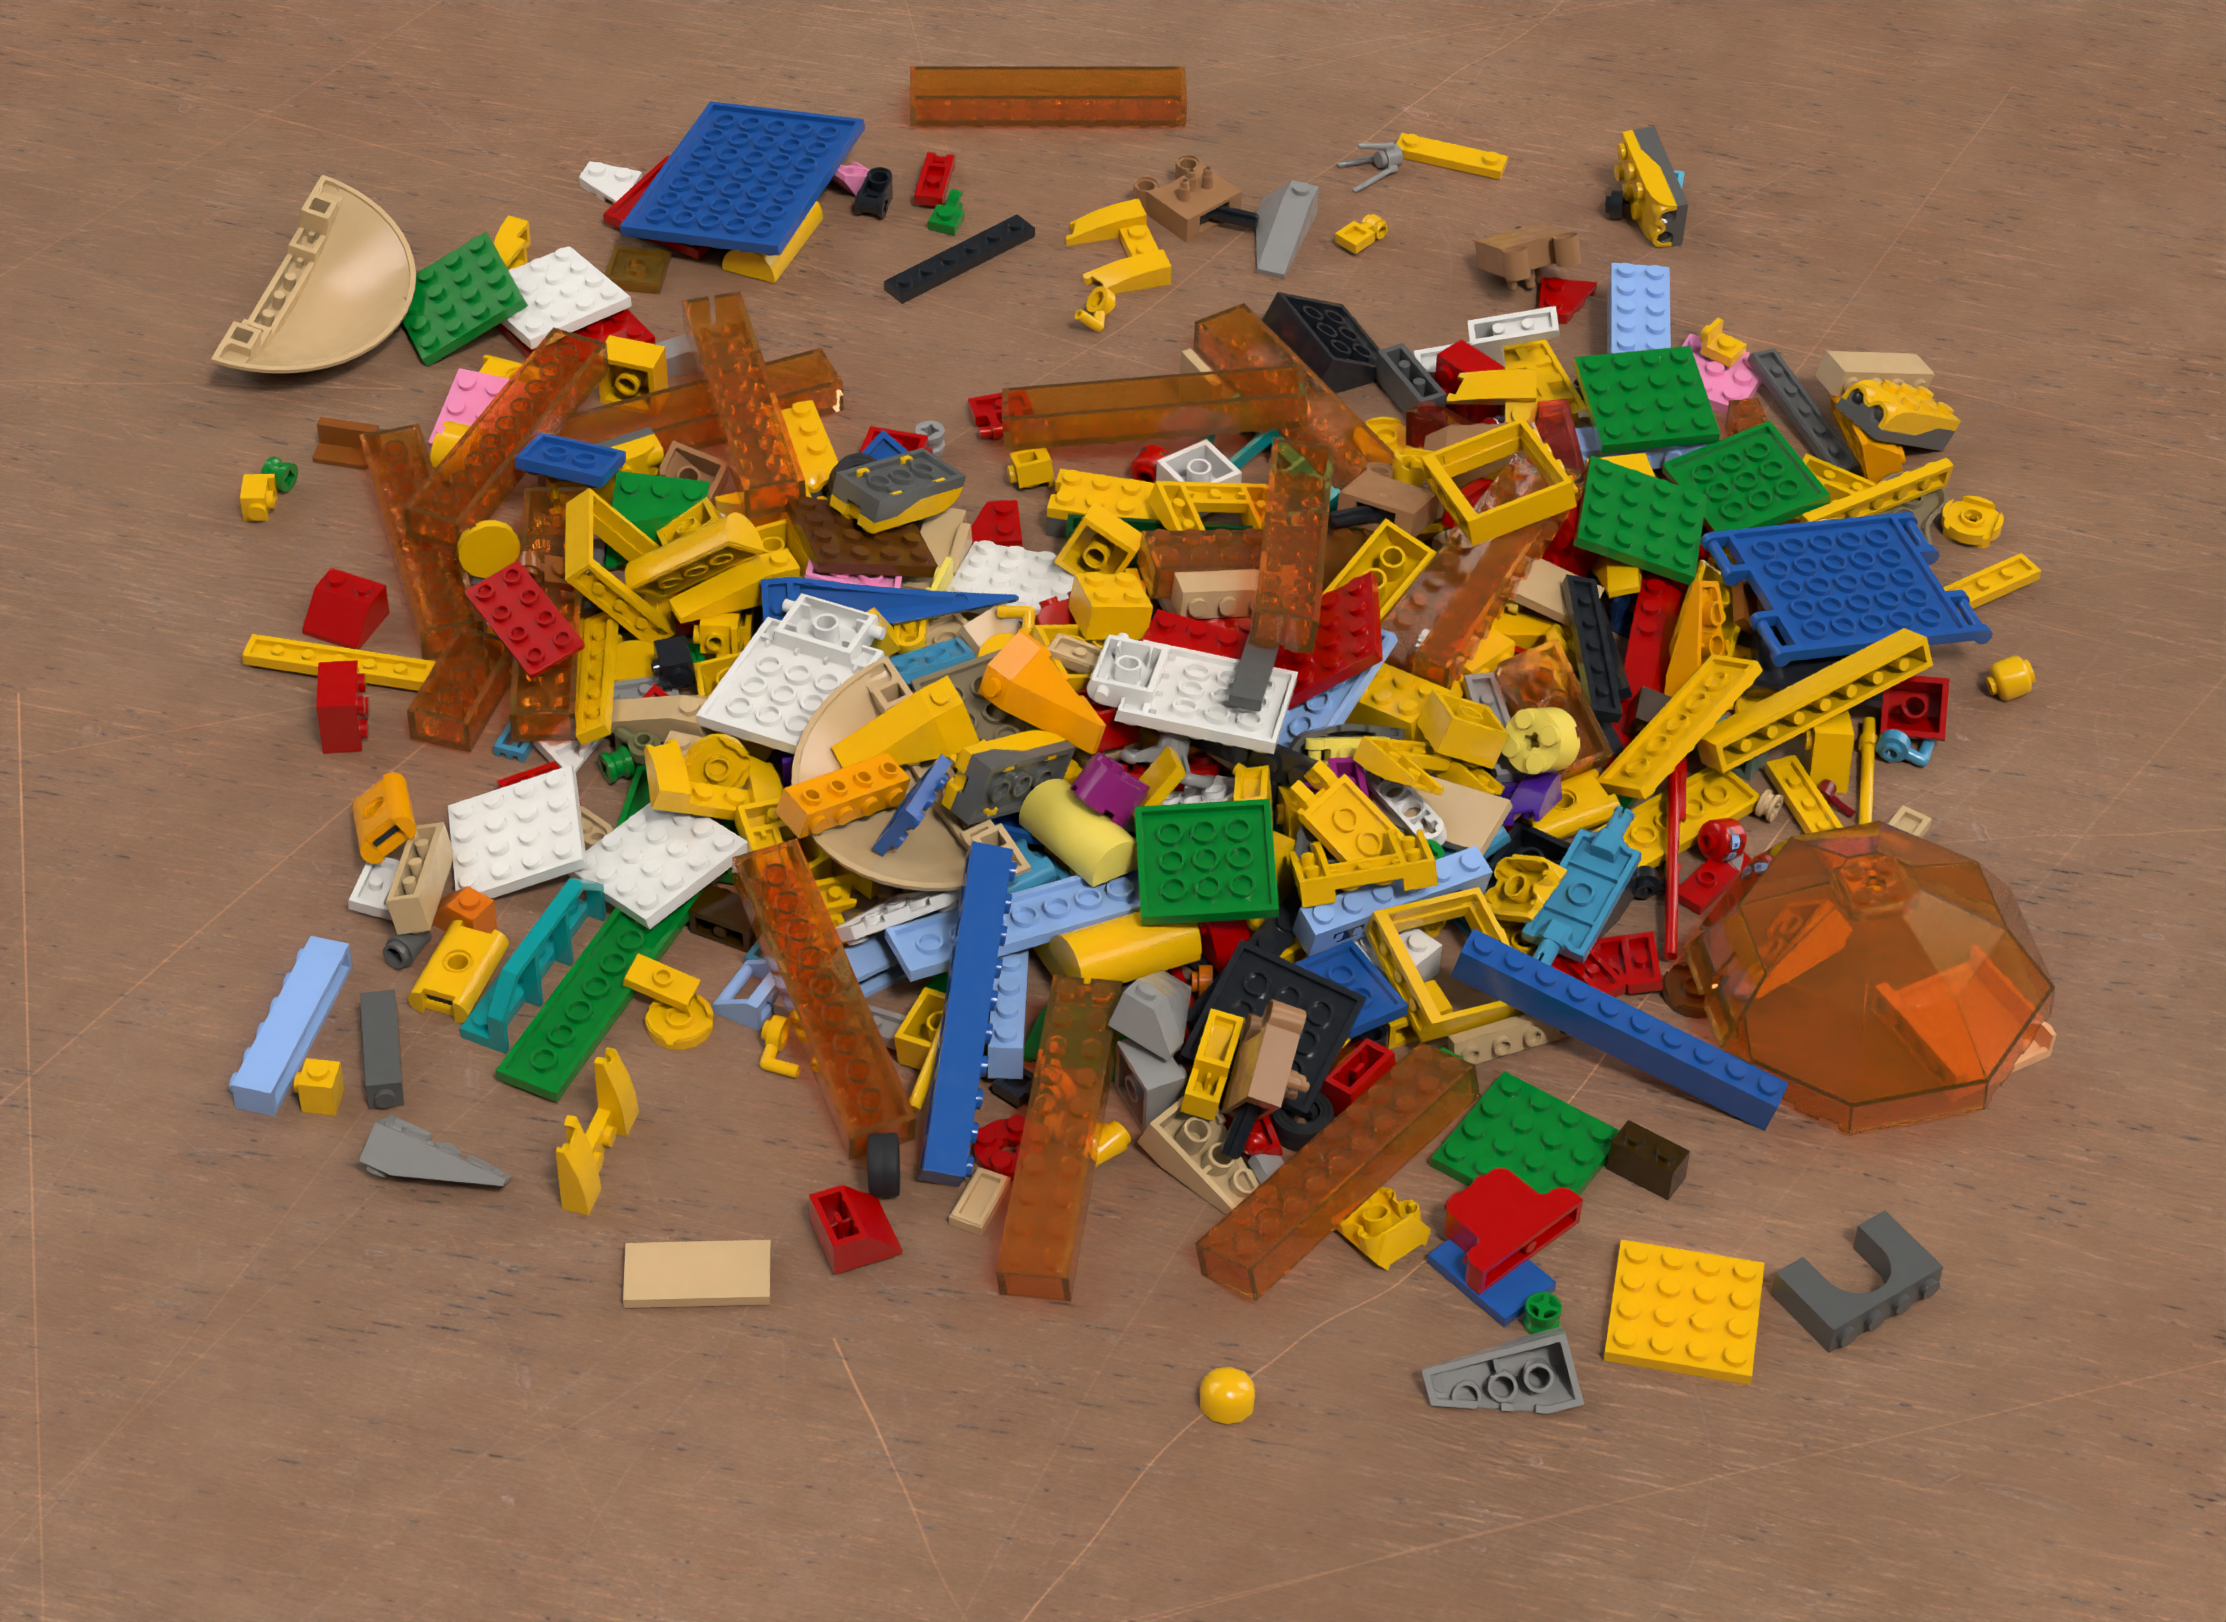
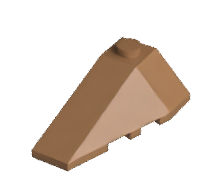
[1424,421,1543,488]
[659,441,729,506]

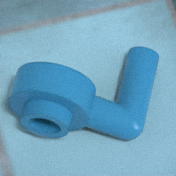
[1876,729,1936,767]

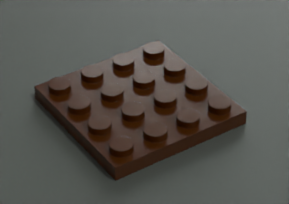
[785,496,938,577]

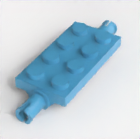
[1522,806,1641,966]

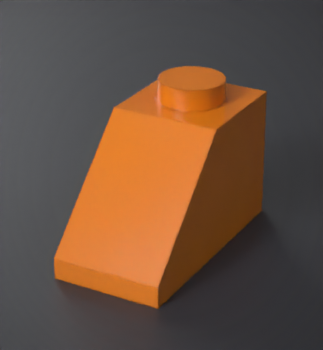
[432,886,498,934]

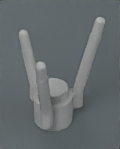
[1337,142,1403,193]

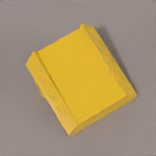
[1484,854,1567,923]
[1328,1185,1431,1271]

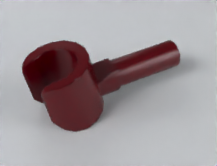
[1818,779,1856,818]

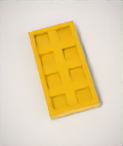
[1503,339,1587,429]

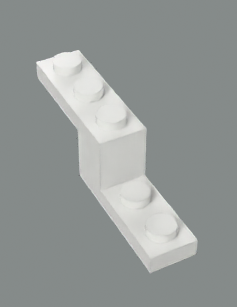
[1414,306,1560,379]

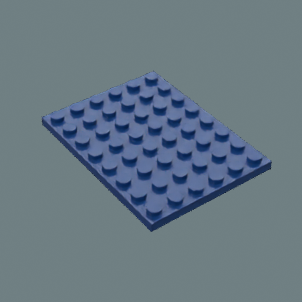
[620,101,865,256]

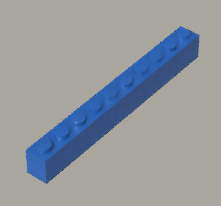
[917,841,1017,1187]
[1451,928,1789,1131]

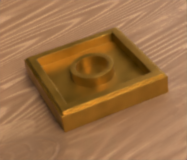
[604,245,671,294]

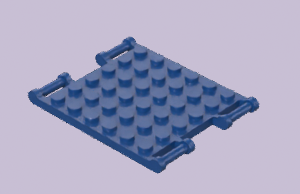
[1700,512,1993,667]

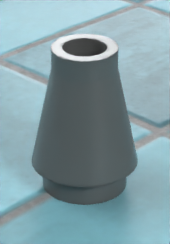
[383,931,432,969]

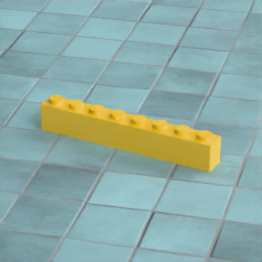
[1697,628,1933,773]

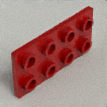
[465,561,585,678]

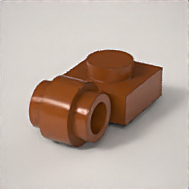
[516,551,574,592]

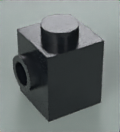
[651,635,695,690]

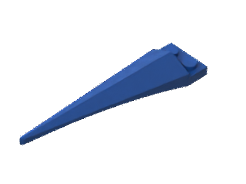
[761,577,1019,625]

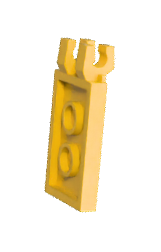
[1283,760,1405,886]

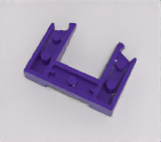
[1434,773,1562,826]

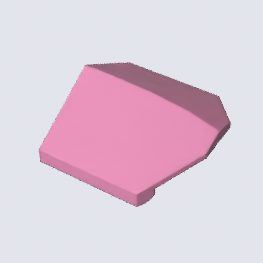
[832,162,869,196]

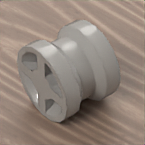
[915,421,945,457]

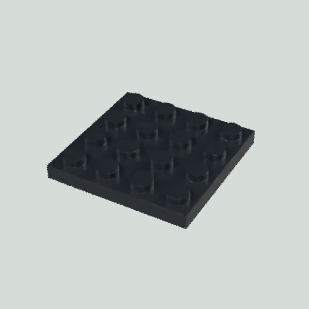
[1179,939,1367,1119]

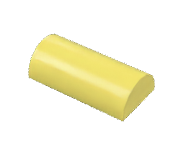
[1019,779,1138,887]

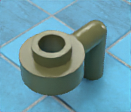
[614,726,661,764]

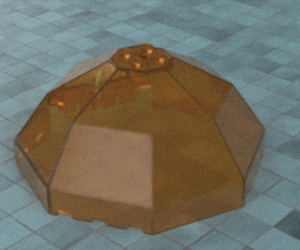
[1683,821,2055,1135]

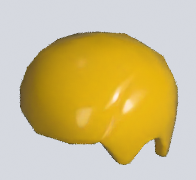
[1200,1367,1255,1424]

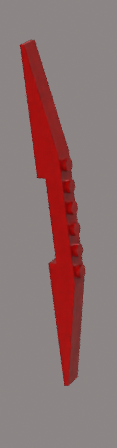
[1604,473,1710,771]

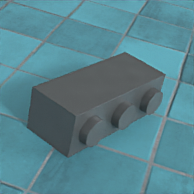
[1375,343,1447,430]

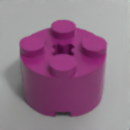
[1070,752,1150,827]

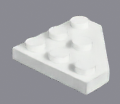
[828,890,961,946]

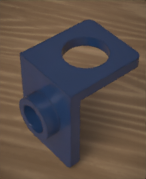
[1609,594,1634,639]

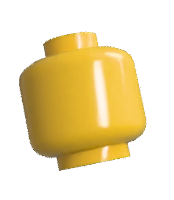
[1985,655,2036,702]

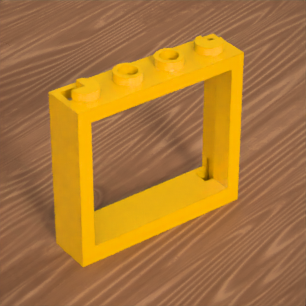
[1421,418,1578,546]
[565,488,675,644]
[1364,887,1524,1042]

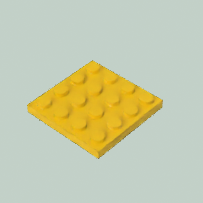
[1603,1239,1765,1385]

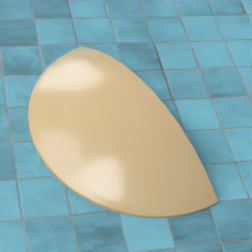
[210,175,416,373]
[791,656,1032,891]

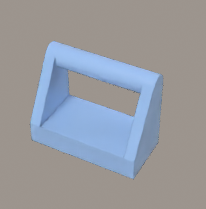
[711,958,793,1031]

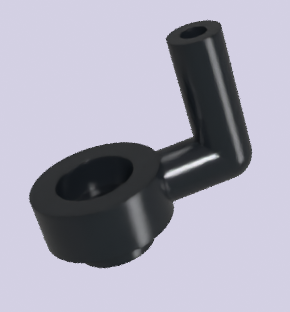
[1605,190,1629,219]
[1634,860,1680,899]

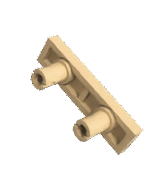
[1448,1013,1571,1066]

